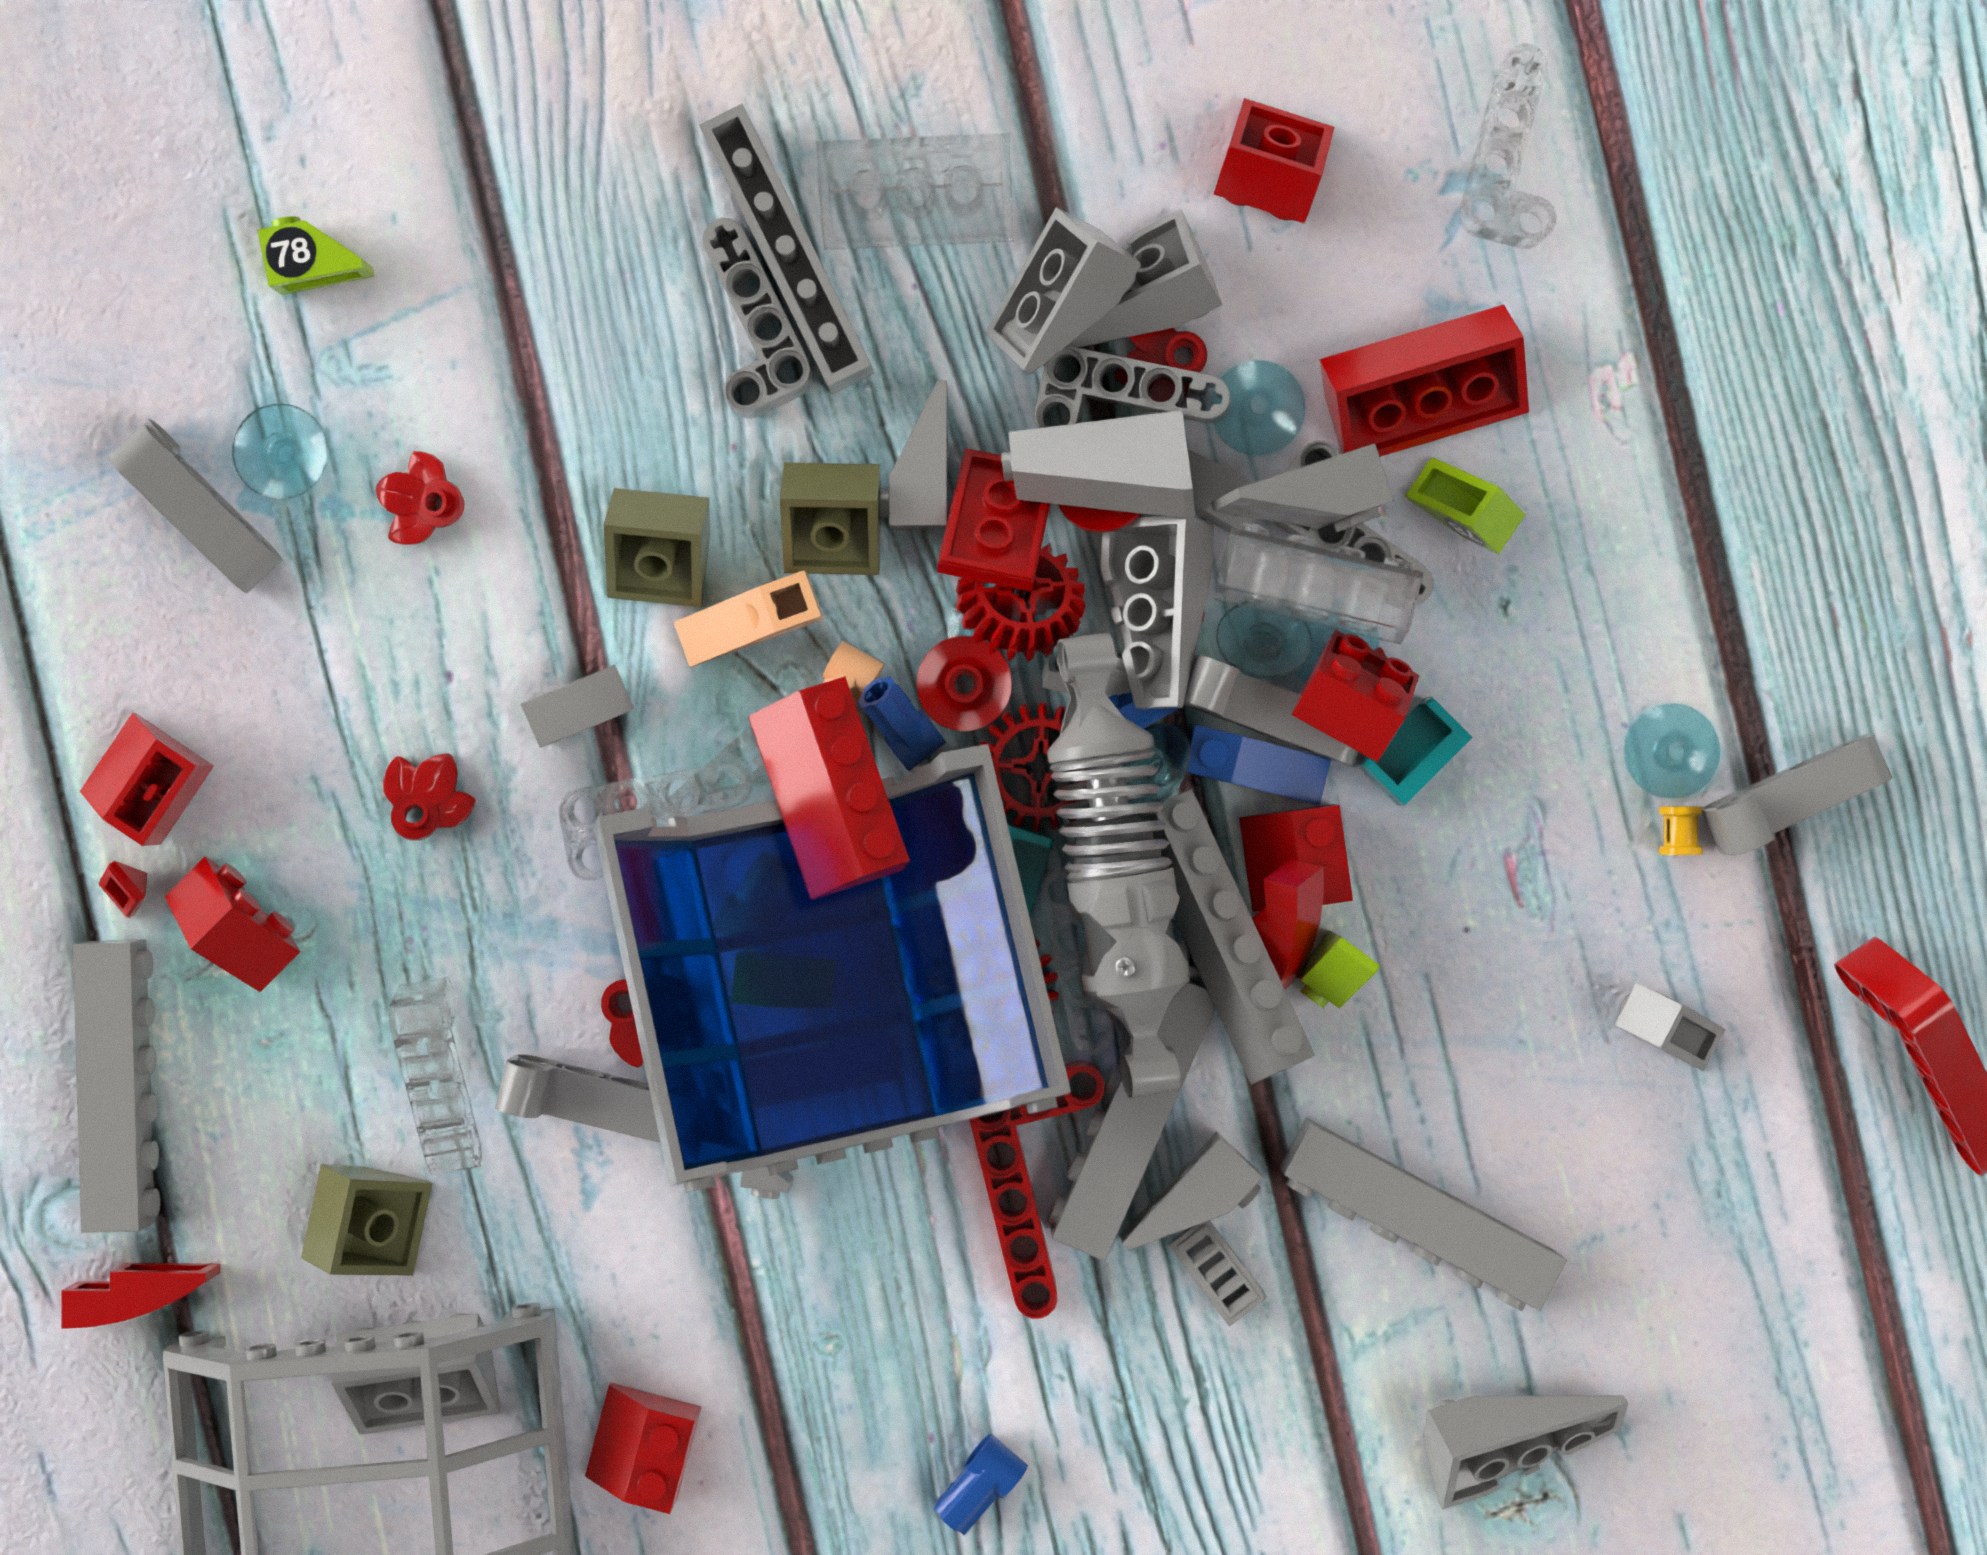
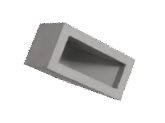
[1614,982,1725,1071]

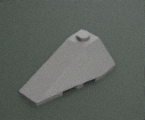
[1067,209,1223,348]
[1100,516,1214,710]
[1423,1395,1628,1510]

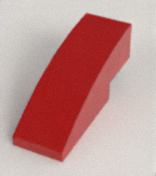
[1252,859,1324,990]
[61,1263,220,1329]

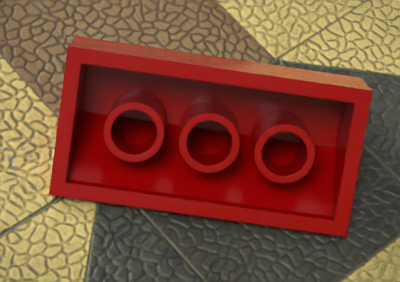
[1319,304,1529,457]
[748,676,910,900]

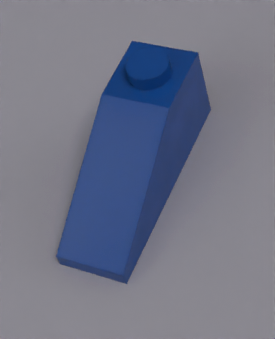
[1181,725,1331,805]

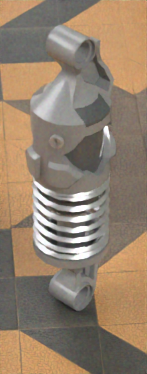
[1047,632,1190,1098]

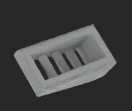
[1169,1220,1267,1326]

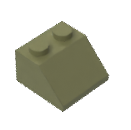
[780,462,881,575]
[603,488,710,607]
[301,1164,433,1276]

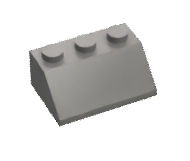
[332,1313,500,1435]

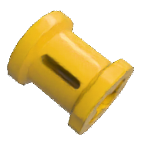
[1659,806,1703,855]

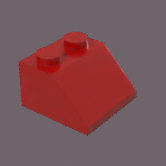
[1213,98,1335,224]
[1239,804,1353,912]
[585,1382,702,1514]

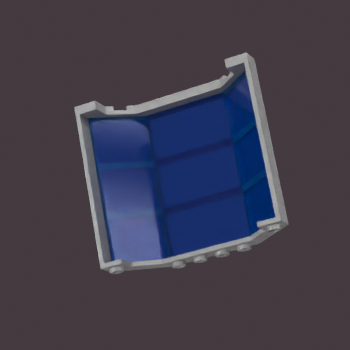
[593,744,1071,1193]

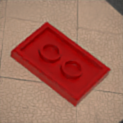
[937,448,1050,592]

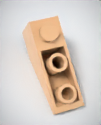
[674,570,825,667]

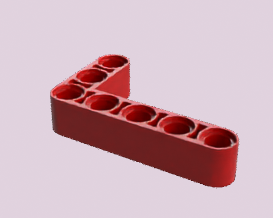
[1834,937,1987,1176]
[969,1060,1104,1319]

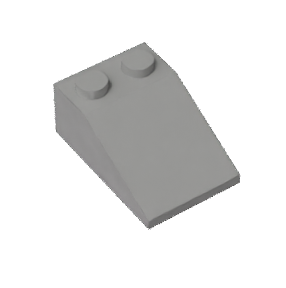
[985,207,1142,374]
[1211,444,1394,532]

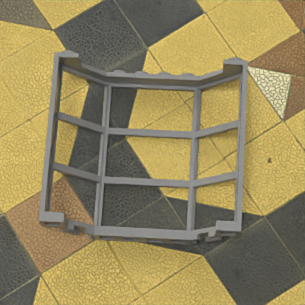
[163,1303,575,1555]

